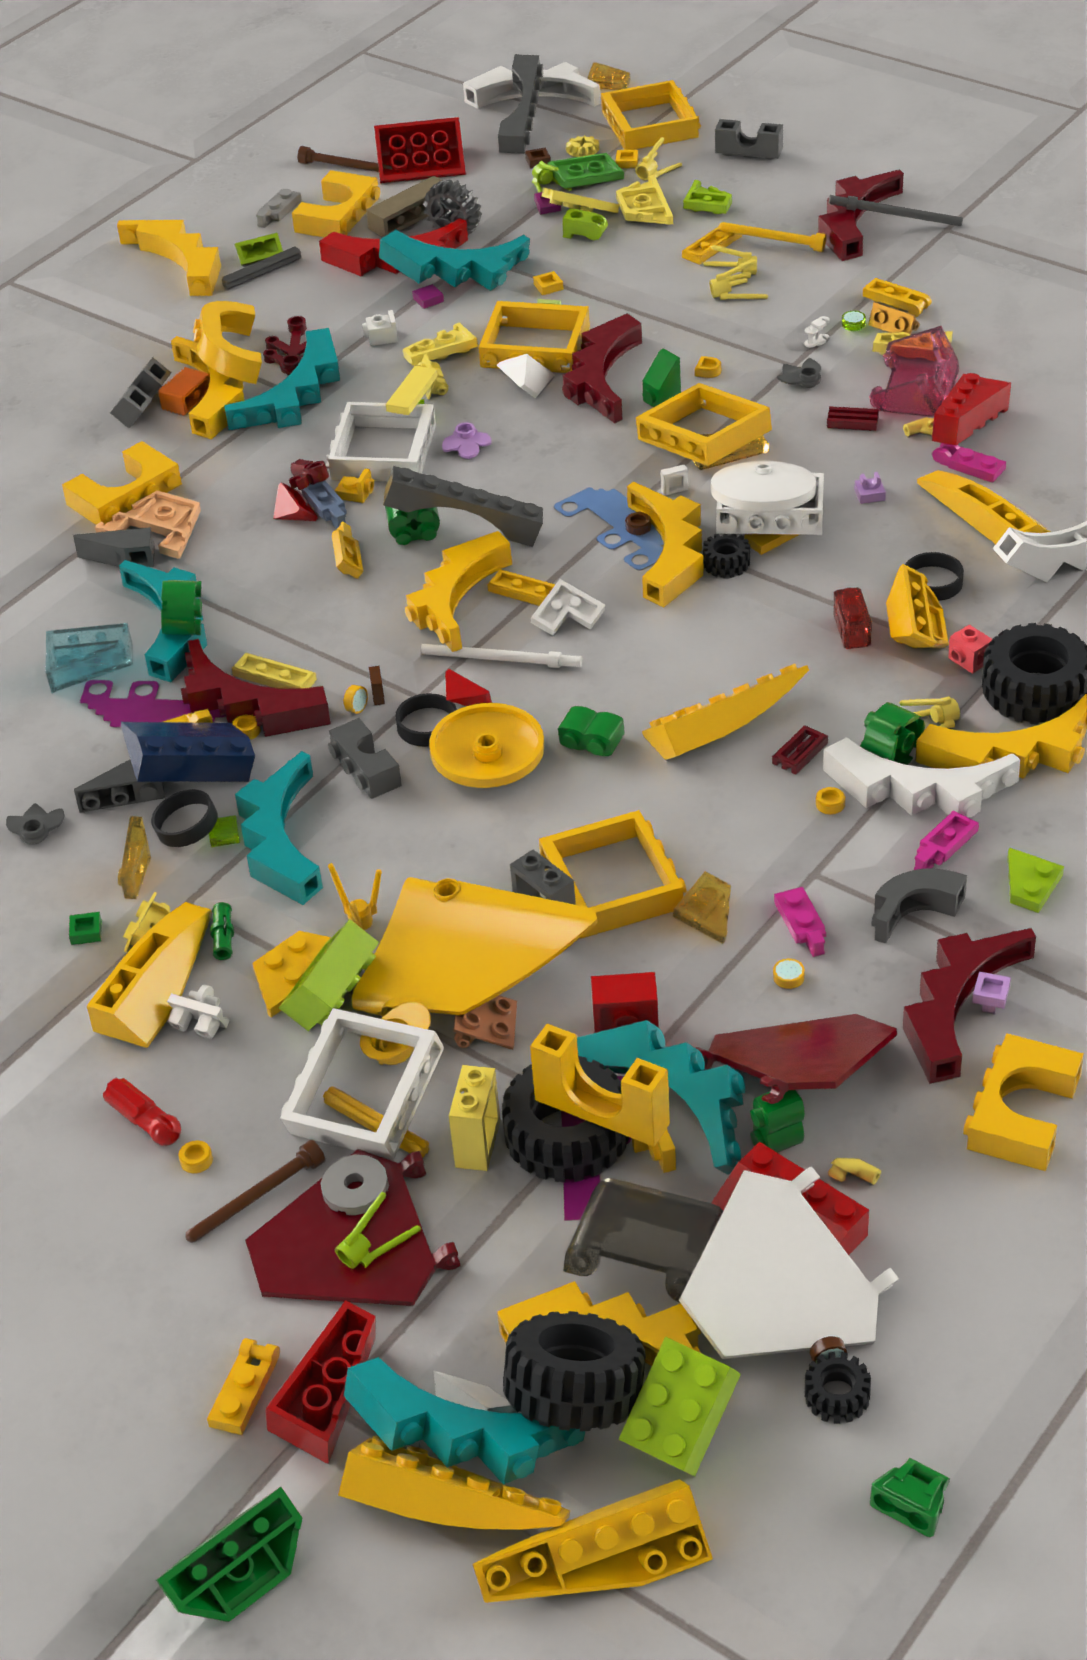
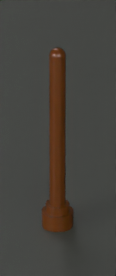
[297,146,392,172]
[185,1139,326,1243]

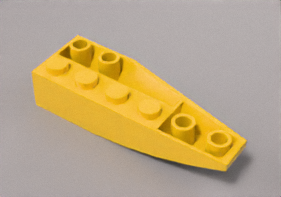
[917,470,1051,544]
[642,663,809,760]
[87,902,212,1048]
[338,1436,571,1530]
[472,1479,713,1603]

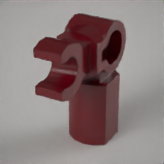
[288,459,329,490]

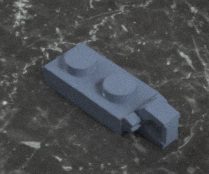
[301,480,347,529]

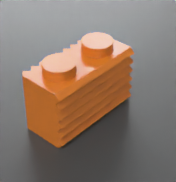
[158,367,210,416]

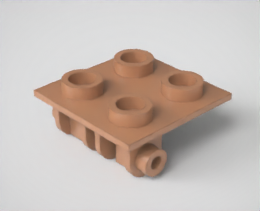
[453,995,517,1050]

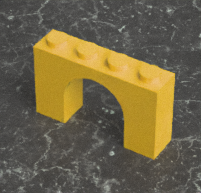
[292,170,380,237]
[62,441,182,525]
[530,1024,670,1147]
[963,1033,1084,1171]

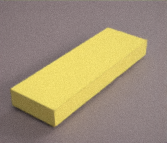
[386,366,438,415]
[231,653,317,688]

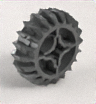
[423,179,482,235]

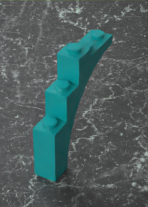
[379,229,530,291]
[224,328,340,430]
[119,560,207,683]
[235,751,323,905]
[577,1020,746,1175]
[344,1357,586,1485]

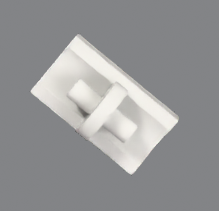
[167,985,230,1040]

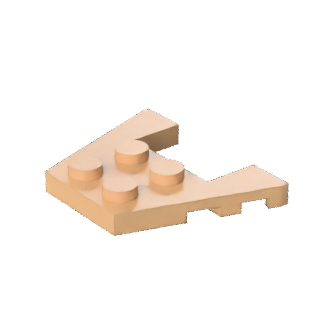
[95,490,201,559]

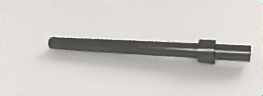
[828,195,963,226]

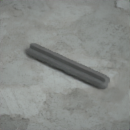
[222,246,301,289]

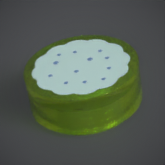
[842,311,866,331]

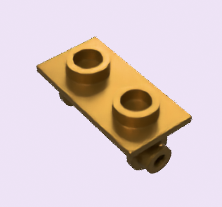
[868,302,920,335]

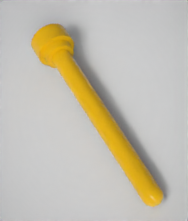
[719,222,827,252]

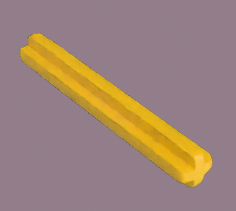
[323,1086,430,1158]

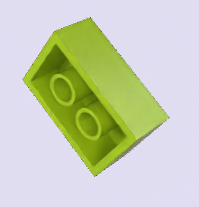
[279,919,379,1031]
[618,1337,741,1477]

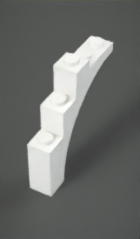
[463,62,601,109]
[993,521,1087,583]
[823,737,1020,818]

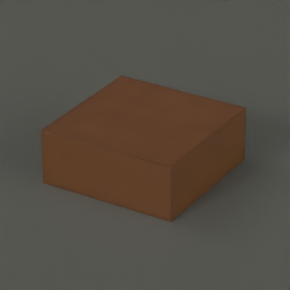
[525,147,551,169]
[369,665,385,706]

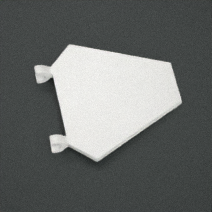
[679,1166,899,1359]

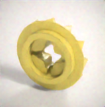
[566,135,600,157]

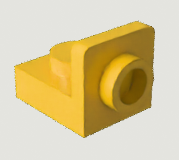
[334,468,374,503]
[632,1129,676,1173]

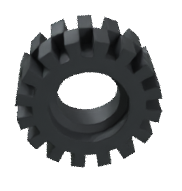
[702,534,750,578]
[804,1352,871,1424]

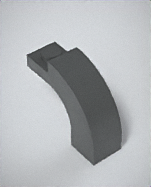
[871,868,967,943]

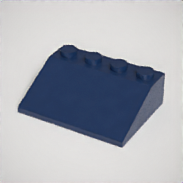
[121,722,255,782]

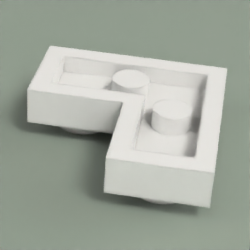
[530,579,605,636]

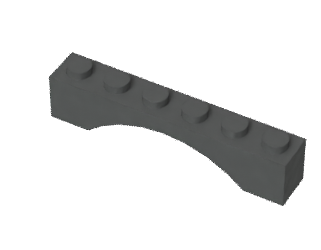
[498,54,544,154]
[383,466,543,547]

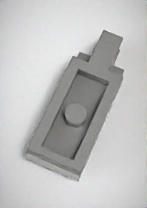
[256,189,302,228]

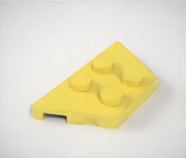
[616,175,673,225]
[542,188,620,213]

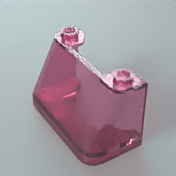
[869,326,959,417]

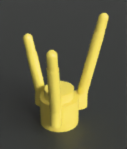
[635,138,682,180]
[703,245,757,281]
[709,259,768,300]
[899,696,960,729]

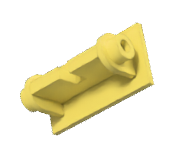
[418,353,448,400]
[123,892,170,952]

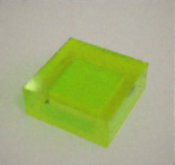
[209,815,240,848]

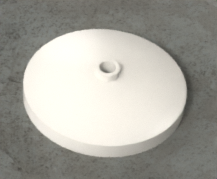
[711,461,816,512]

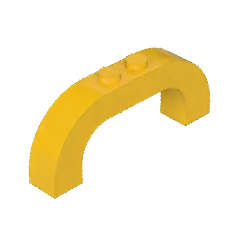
[193,301,262,384]

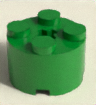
[385,506,440,545]
[161,580,202,635]
[860,702,925,765]

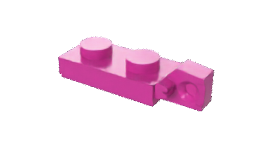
[914,811,979,870]
[774,887,826,957]

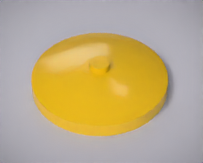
[429,703,544,788]

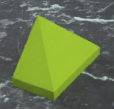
[234,233,283,266]

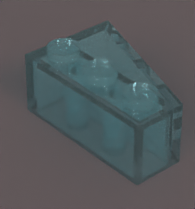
[45,623,133,693]

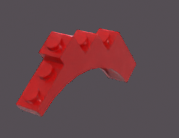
[319,218,468,276]

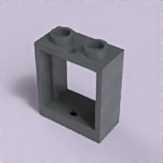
[510,849,576,905]

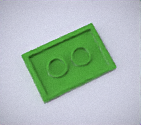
[547,153,624,189]

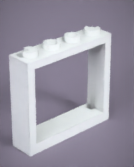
[326,402,436,482]
[716,473,824,535]
[280,1008,444,1160]

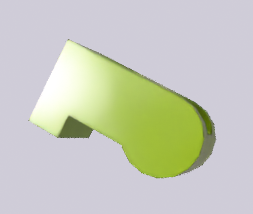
[563,208,608,240]

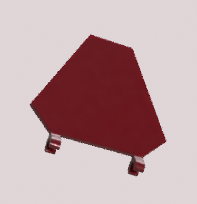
[695,1014,897,1104]
[245,1149,461,1306]

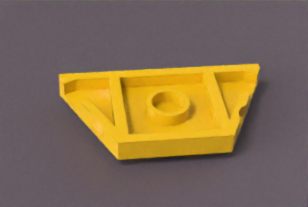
[252,931,331,1018]

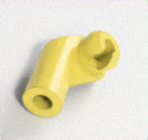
[903,417,934,436]
[828,1158,881,1185]

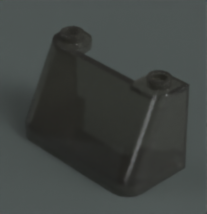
[563,1178,723,1303]

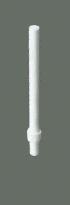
[421,644,583,668]

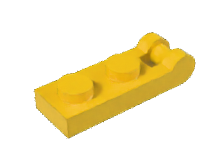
[863,278,932,317]
[207,1338,280,1435]

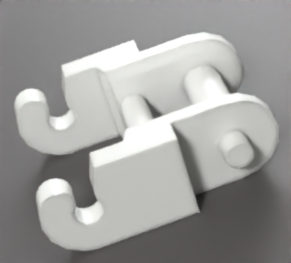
[804,316,830,348]

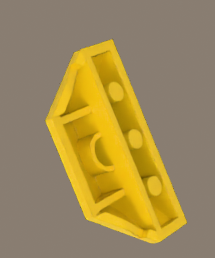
[886,564,949,648]

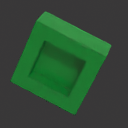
[69,912,102,945]

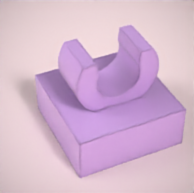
[854,472,886,504]
[972,972,1011,1014]

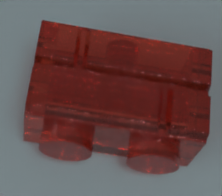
[833,587,872,649]

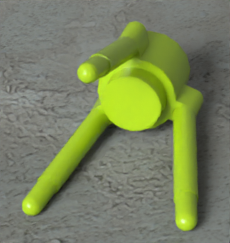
[532,161,572,193]
[335,1192,421,1269]

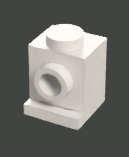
[362,310,398,346]

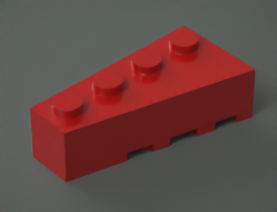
[932,373,1011,446]
[266,1300,376,1464]

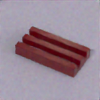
[827,406,879,431]
[772,725,828,775]

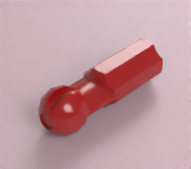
[103,1077,181,1146]

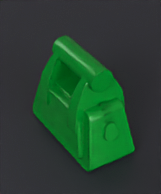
[870,1458,950,1537]

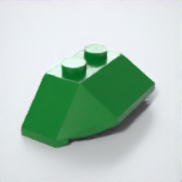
[156,1487,303,1622]

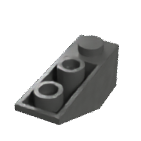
[73,527,155,567]
[74,759,165,813]

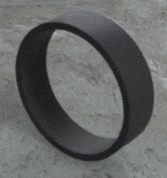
[905,552,964,601]
[396,693,457,747]
[151,789,218,847]

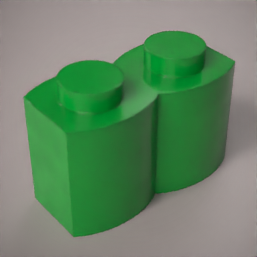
[558,706,625,756]
[750,1090,805,1153]

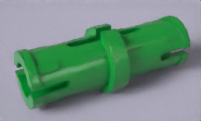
[210,902,234,960]

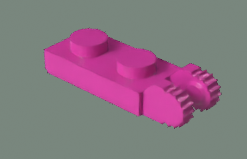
[931,443,1006,483]

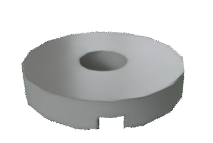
[321,1155,389,1215]

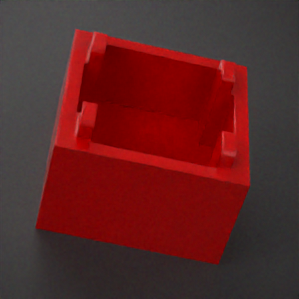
[591,972,659,1033]

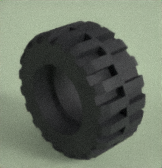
[982,623,1087,725]
[502,1056,629,1183]
[503,1311,646,1431]

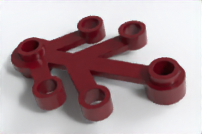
[263,316,307,375]

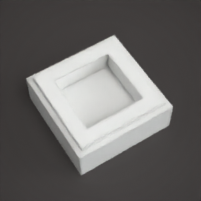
[661,464,688,496]

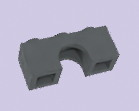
[715,119,783,159]
[110,357,172,428]
[328,718,402,799]

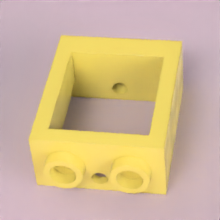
[449,1065,501,1171]

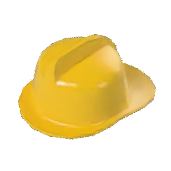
[359,1002,431,1065]

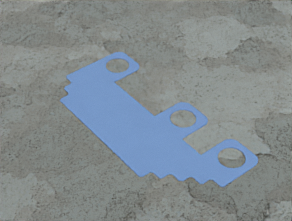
[554,487,664,570]

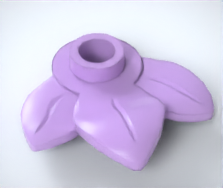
[442,422,491,459]

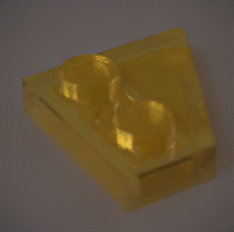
[587,62,631,90]
[118,816,151,899]
[673,871,731,944]

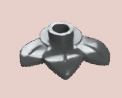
[777,358,821,388]
[6,803,65,844]

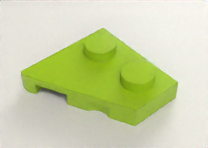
[683,180,732,214]
[1007,848,1064,913]

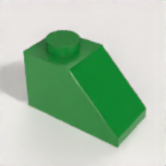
[642,348,681,407]

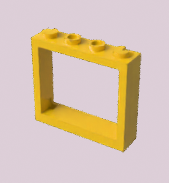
[601,80,701,150]
[479,301,590,373]
[635,383,772,466]
[539,810,687,939]

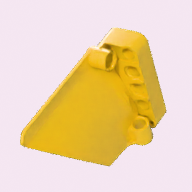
[352,877,598,1017]

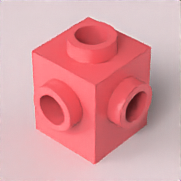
[948,625,992,674]

